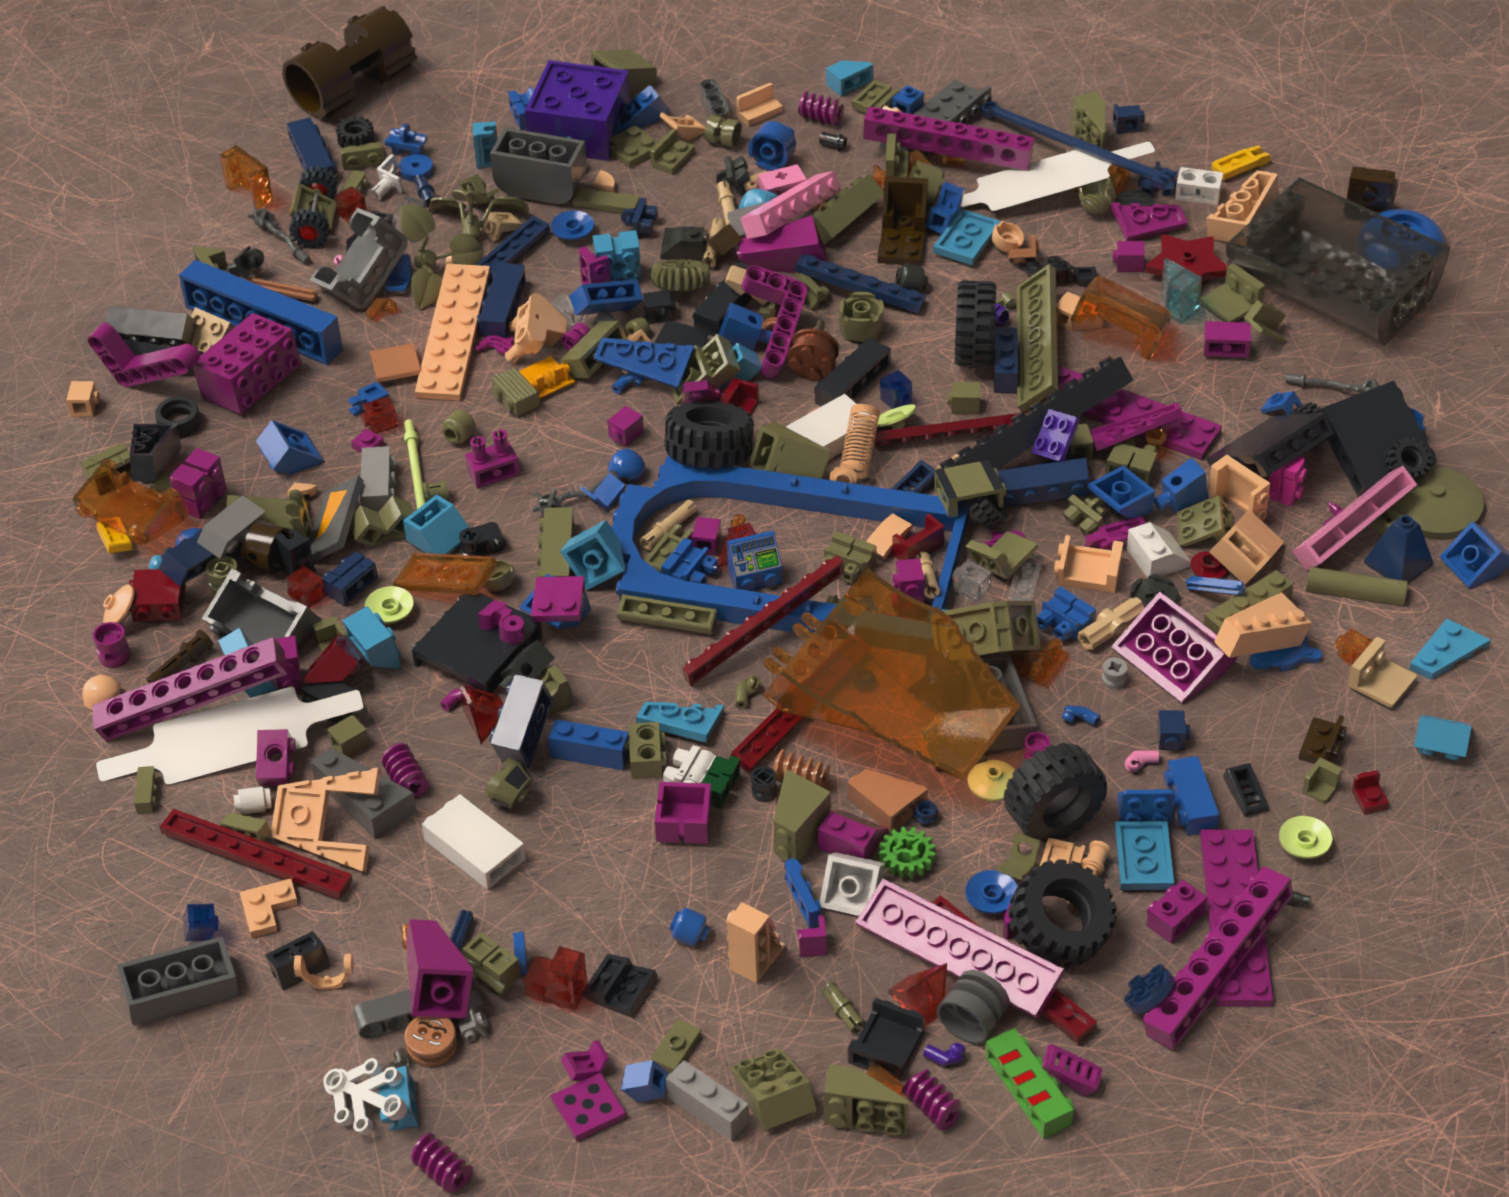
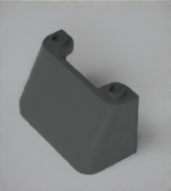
[310,208,408,309]
[202,569,322,648]

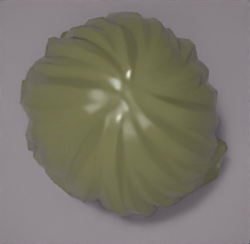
[1078,177,1116,215]

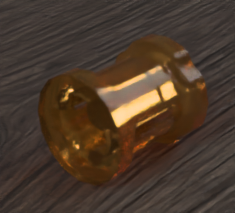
[1145,428,1167,459]

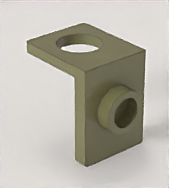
[998,832,1041,880]

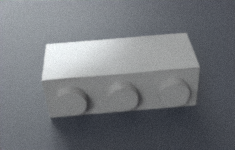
[360,446,396,512]
[197,495,266,559]
[666,1060,749,1141]

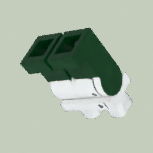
[663,745,740,810]

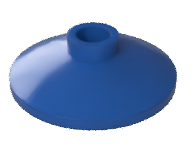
[551,210,594,240]
[965,870,1018,914]

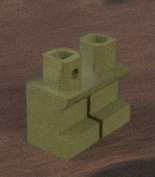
[1106,439,1157,485]
[822,531,877,584]
[463,932,520,996]

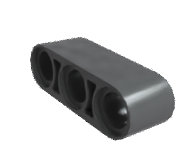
[700,79,729,120]
[353,990,417,1039]

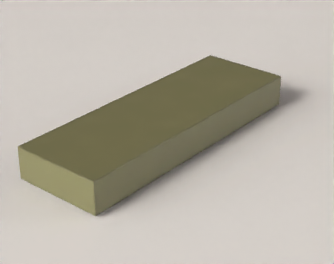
[573,187,640,213]

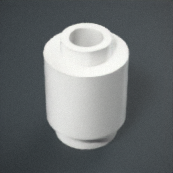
[233,786,272,815]

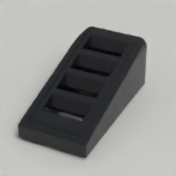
[1223,763,1269,816]

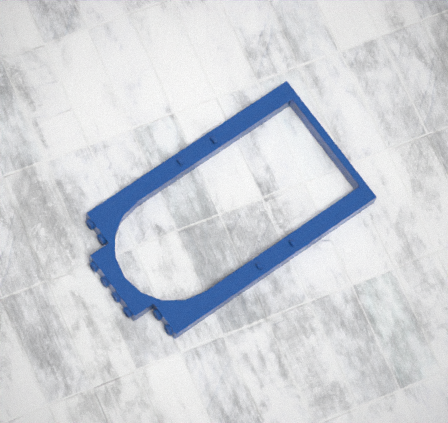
[611,456,970,653]

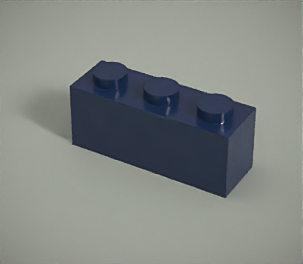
[994,327,1018,394]

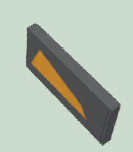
[310,475,364,562]

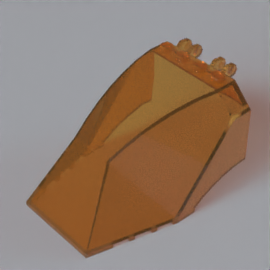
[762,568,1020,781]

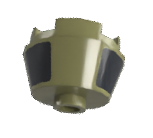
[484,757,533,809]

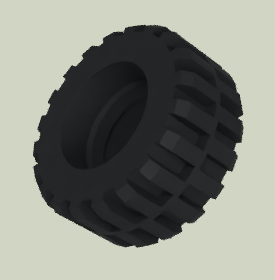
[955,280,997,368]
[664,400,754,469]
[1004,743,1107,842]
[1008,859,1117,968]

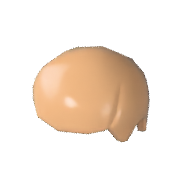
[992,221,1024,253]
[82,675,121,710]

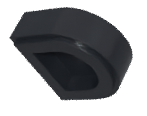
[1073,267,1096,287]

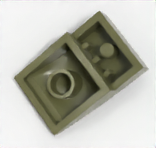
[670,334,741,405]

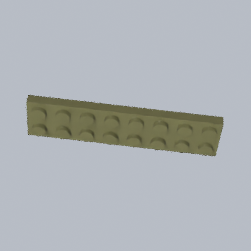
[1016,264,1058,412]

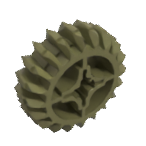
[651,259,710,291]

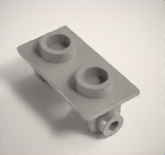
[458,989,489,1042]

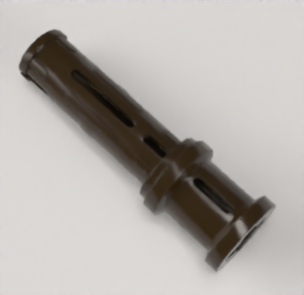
[146,630,214,683]

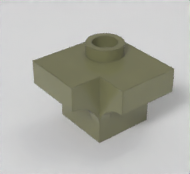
[541,665,572,716]

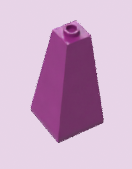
[737,215,828,273]
[406,919,473,1018]

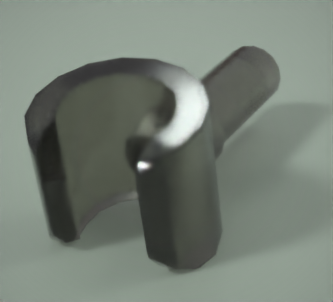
[382,1048,411,1072]

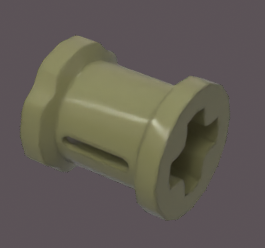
[423,479,449,502]

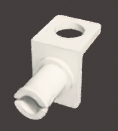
[370,154,404,200]

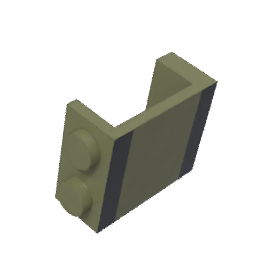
[935,460,1007,518]

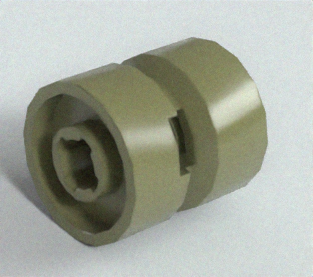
[704,115,742,147]
[206,556,238,597]

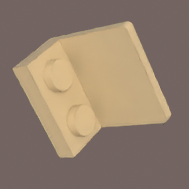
[191,308,236,352]
[1348,636,1417,708]

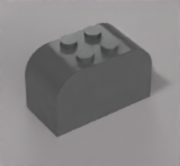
[490,127,587,204]

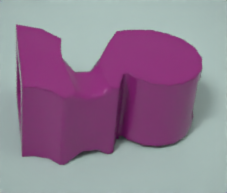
[478,600,525,644]

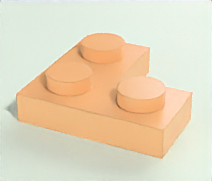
[240,879,298,938]

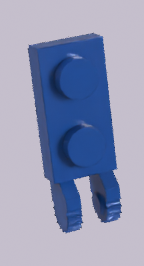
[784,858,822,929]

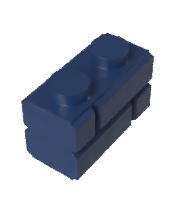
[322,551,378,606]

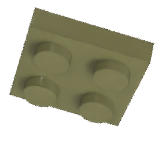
[610,125,659,168]

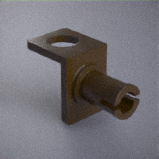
[704,224,742,258]

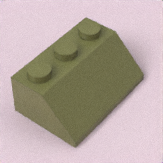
[227,495,309,531]

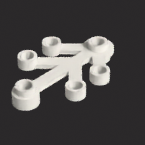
[324,1058,407,1135]

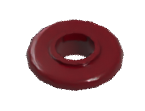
[1190,551,1228,579]

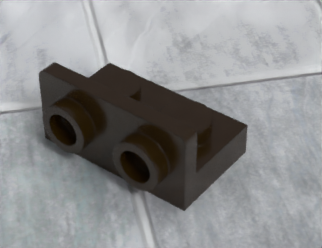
[1298,715,1347,764]

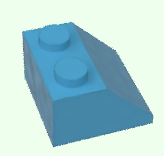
[560,520,626,590]
[1414,714,1472,760]

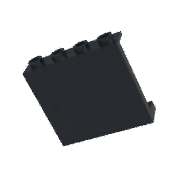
[1319,381,1437,498]
[1206,412,1334,477]
[412,588,543,700]

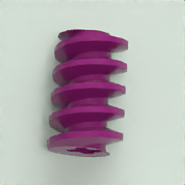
[798,91,844,126]
[381,743,429,799]
[901,1069,961,1131]
[411,1132,473,1193]

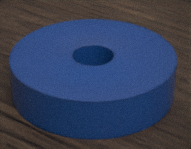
[399,154,433,182]
[513,931,528,975]

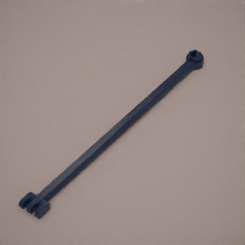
[982,101,1177,189]

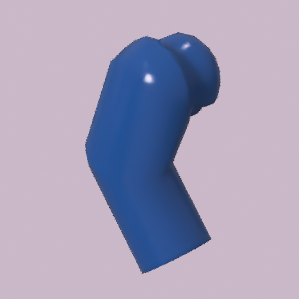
[611,373,645,394]

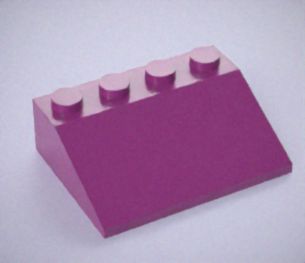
[1111,592,1239,704]

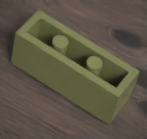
[561,321,628,378]

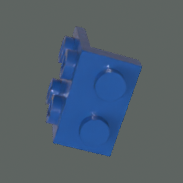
[1117,789,1175,823]

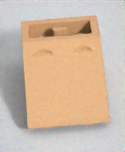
[1210,510,1284,585]

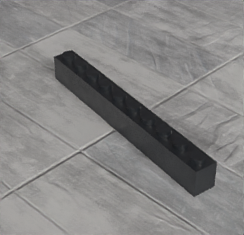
[934,356,1134,473]

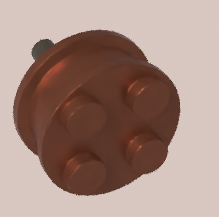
[786,320,839,381]

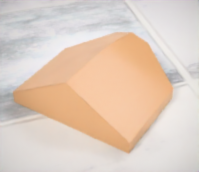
[660,113,705,142]

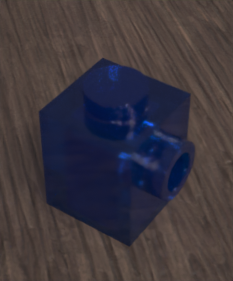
[880,370,912,409]
[183,904,219,941]

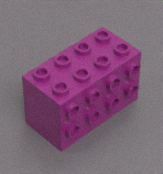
[193,313,301,415]

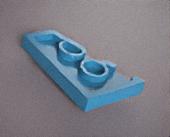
[1409,619,1491,680]
[636,702,724,743]

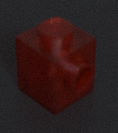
[335,186,367,224]
[361,396,398,433]
[286,566,326,608]

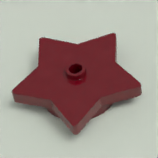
[1145,234,1227,294]

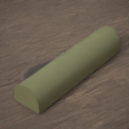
[1306,567,1408,606]
[616,594,717,635]

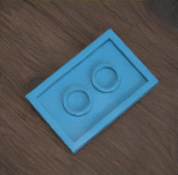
[933,209,1000,265]
[1114,821,1174,890]

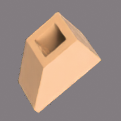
[1056,292,1105,331]

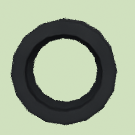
[155,396,201,438]

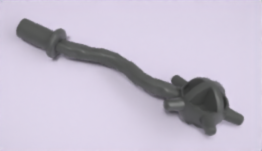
[247,208,311,264]
[1285,373,1379,393]
[532,472,625,515]

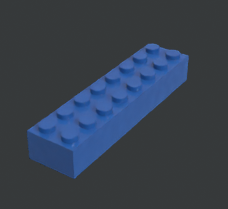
[179,260,343,365]

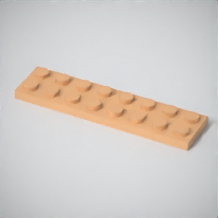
[415,264,490,401]

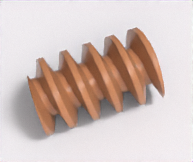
[773,749,830,788]

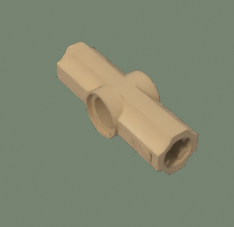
[1078,597,1145,651]

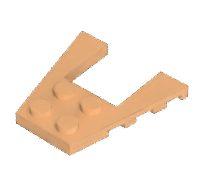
[270,768,381,872]

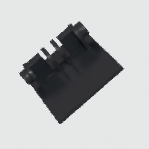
[1020,255,1075,285]

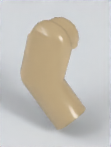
[744,171,766,192]

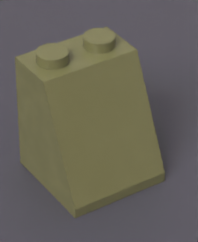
[591,49,657,98]
[773,770,831,862]

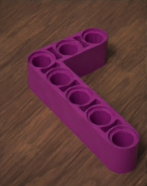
[741,265,807,378]
[87,323,200,387]

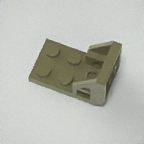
[932,601,1041,660]

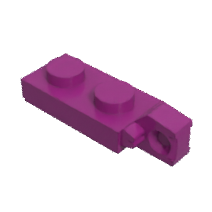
[1084,516,1146,550]

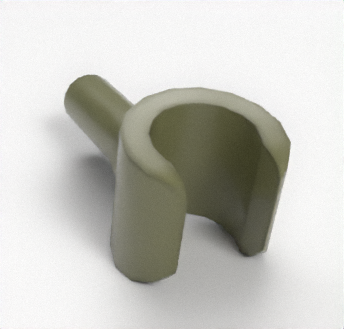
[996,292,1016,310]

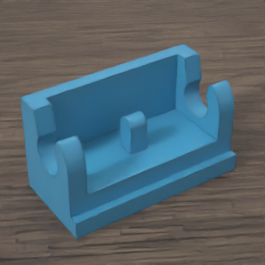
[473,122,498,169]
[378,1066,419,1131]

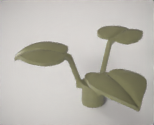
[428,189,529,240]
[399,205,484,309]

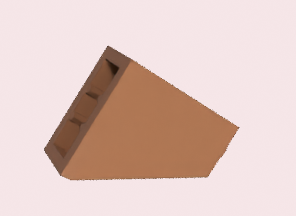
[847,769,928,833]

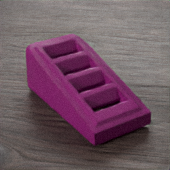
[1041,1044,1103,1097]

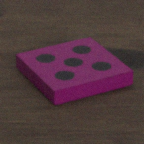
[551,1072,626,1142]

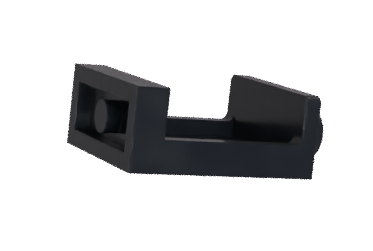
[848,998,925,1082]

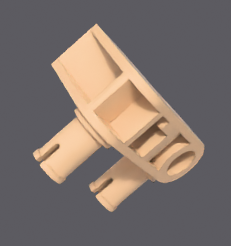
[505,293,567,364]

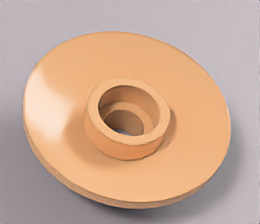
[103,585,134,623]

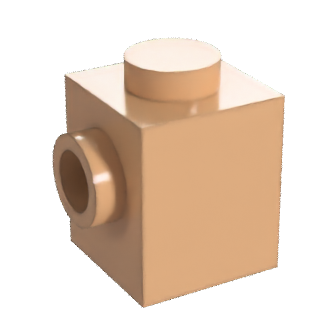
[66,381,100,417]

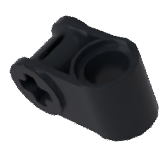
[459,522,507,560]

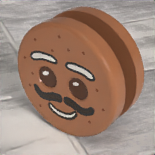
[405,1017,457,1067]

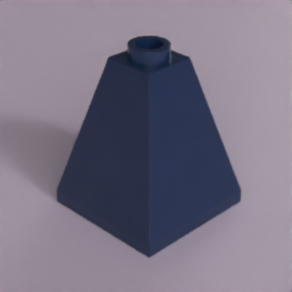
[1364,514,1433,584]

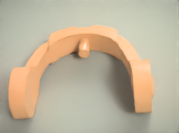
[294,954,354,990]

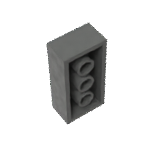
[960,653,1037,752]
[116,936,239,1026]

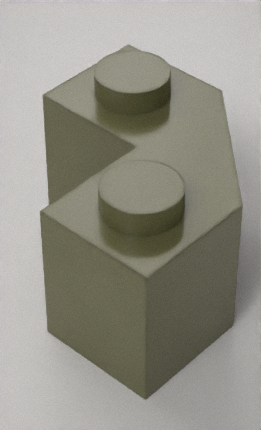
[349,496,414,547]

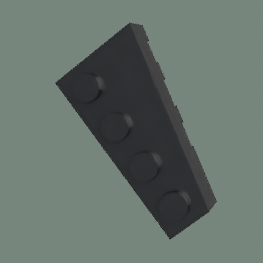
[130,423,181,484]

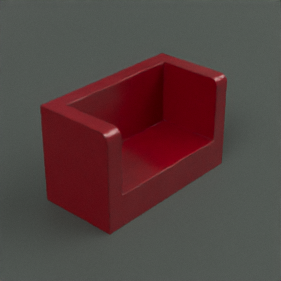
[719,378,759,415]
[892,514,944,560]

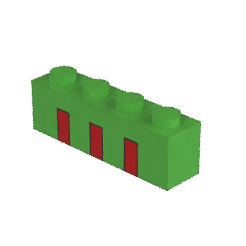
[985,1028,1075,1139]

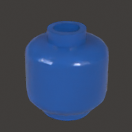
[669,908,710,947]

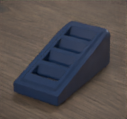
[891,459,935,494]

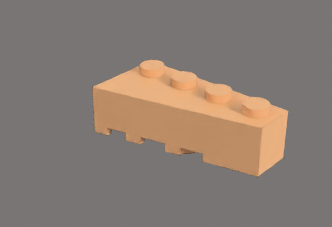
[1207,171,1279,246]
[1214,592,1312,658]

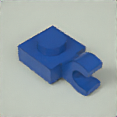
[348,382,390,416]

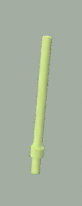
[404,420,426,509]

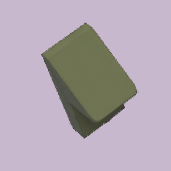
[192,246,227,270]

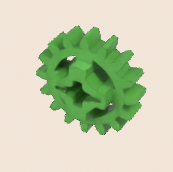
[879,827,936,879]

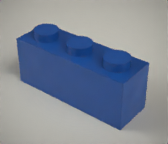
[569,279,644,316]
[548,719,630,770]
[1163,756,1219,836]

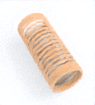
[840,404,880,479]

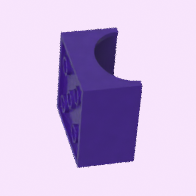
[525,60,630,161]

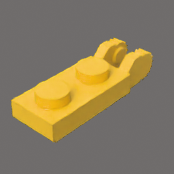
[1211,145,1271,180]

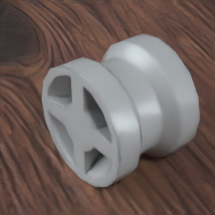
[1102,658,1128,689]

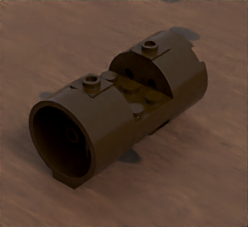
[282,6,418,121]

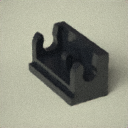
[275,529,316,584]
[265,931,331,990]

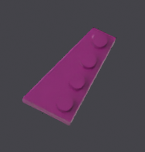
[1090,402,1183,451]

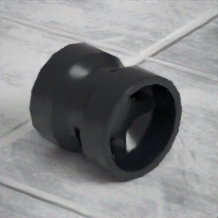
[751,766,777,802]

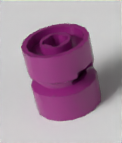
[93,622,130,668]

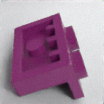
[578,246,611,284]

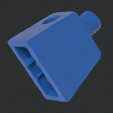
[719,303,772,351]
[1154,458,1208,514]

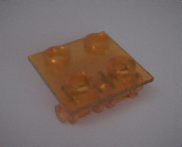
[1010,637,1069,686]

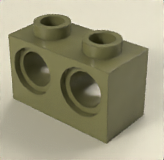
[629,722,667,779]

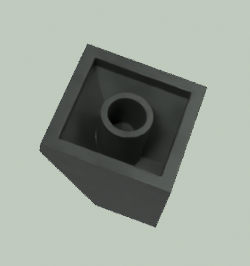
[660,226,708,261]

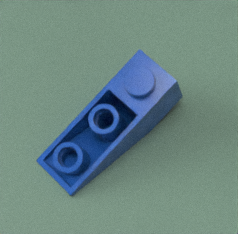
[612,85,670,137]

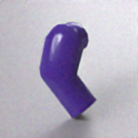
[923,1043,965,1066]

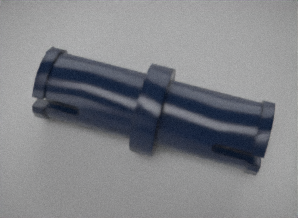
[414,174,436,209]

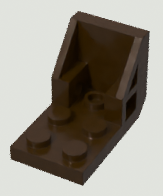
[1345,166,1395,217]
[877,176,928,266]

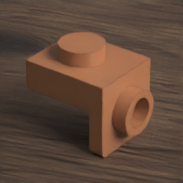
[1008,235,1040,263]

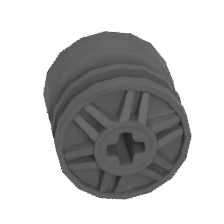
[937,969,1010,1044]

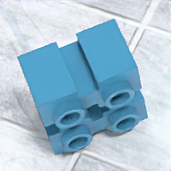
[593,230,642,282]

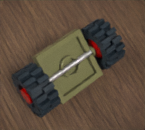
[289,166,339,249]

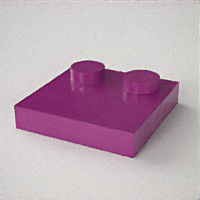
[531,576,586,622]

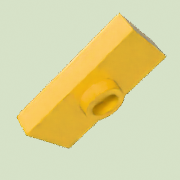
[96,519,132,554]

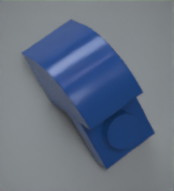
[926,182,965,234]

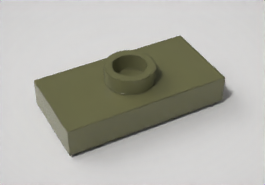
[650,1019,702,1073]

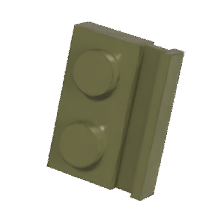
[852,80,899,113]

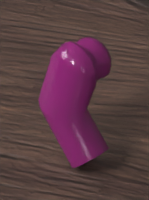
[440,685,477,712]

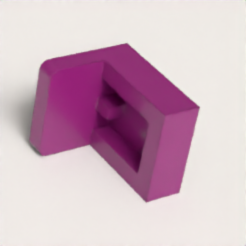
[561,1040,609,1081]

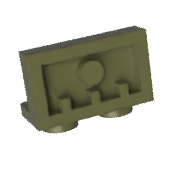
[650,129,695,175]
[886,134,908,177]
[339,142,384,170]
[458,174,499,206]

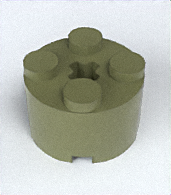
[909,161,946,210]
[839,292,884,342]

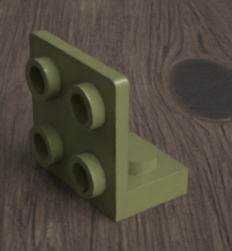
[1200,263,1265,322]
[1177,495,1233,548]
[965,531,1039,579]

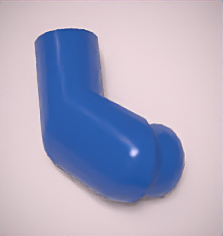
[1061,705,1101,726]

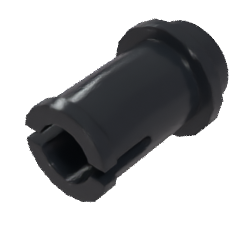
[819,131,847,150]

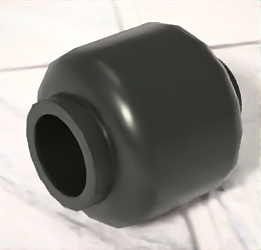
[895,263,928,292]

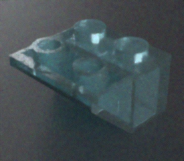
[1161,258,1202,324]

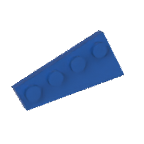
[594,338,695,389]

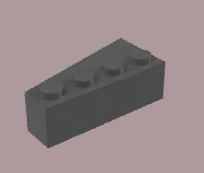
[311,748,416,839]

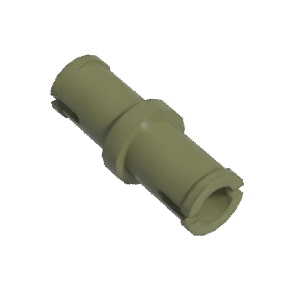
[821,982,866,1033]

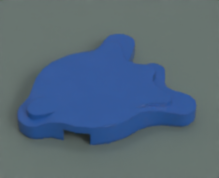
[1249,635,1322,672]

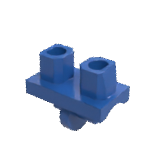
[384,124,428,155]

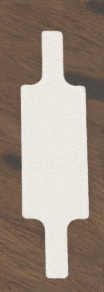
[937,142,1154,211]
[96,687,363,785]

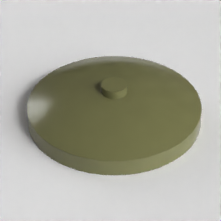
[1389,466,1484,540]

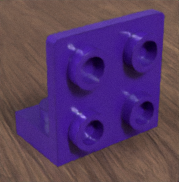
[1032,409,1079,462]

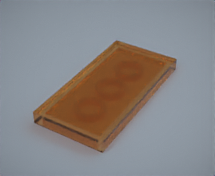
[393,553,498,595]

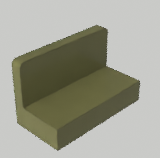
[1244,300,1286,343]

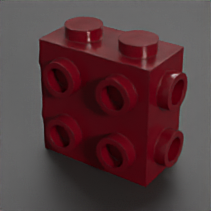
[128,569,186,621]

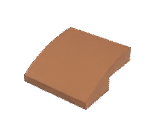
[369,343,421,382]

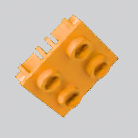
[519,356,575,399]

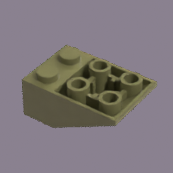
[1070,91,1105,149]
[748,422,832,479]
[730,1048,816,1130]
[824,1064,909,1136]

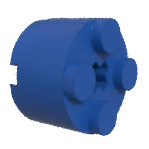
[748,121,797,171]

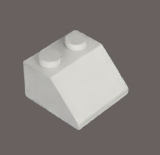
[1127,522,1191,578]
[819,852,885,916]

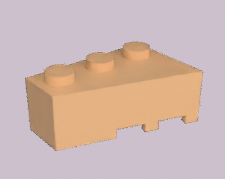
[726,902,786,983]

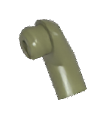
[735,675,761,709]

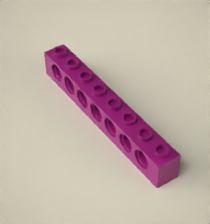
[863,106,1034,171]
[92,637,287,742]
[1143,866,1294,1050]

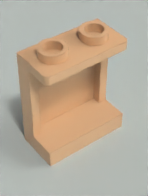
[1208,455,1270,521]
[1054,535,1123,593]

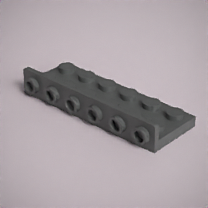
[880,79,992,165]

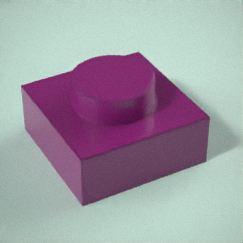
[351,429,384,453]

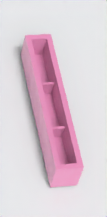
[740,171,841,239]
[1292,466,1417,571]

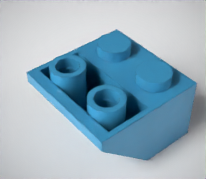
[403,494,470,562]
[342,606,401,669]

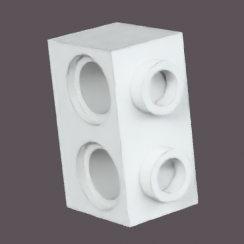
[1175,167,1223,205]

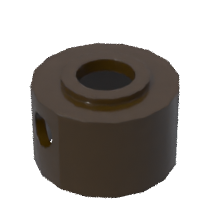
[243,520,292,573]

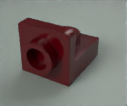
[1352,770,1389,815]

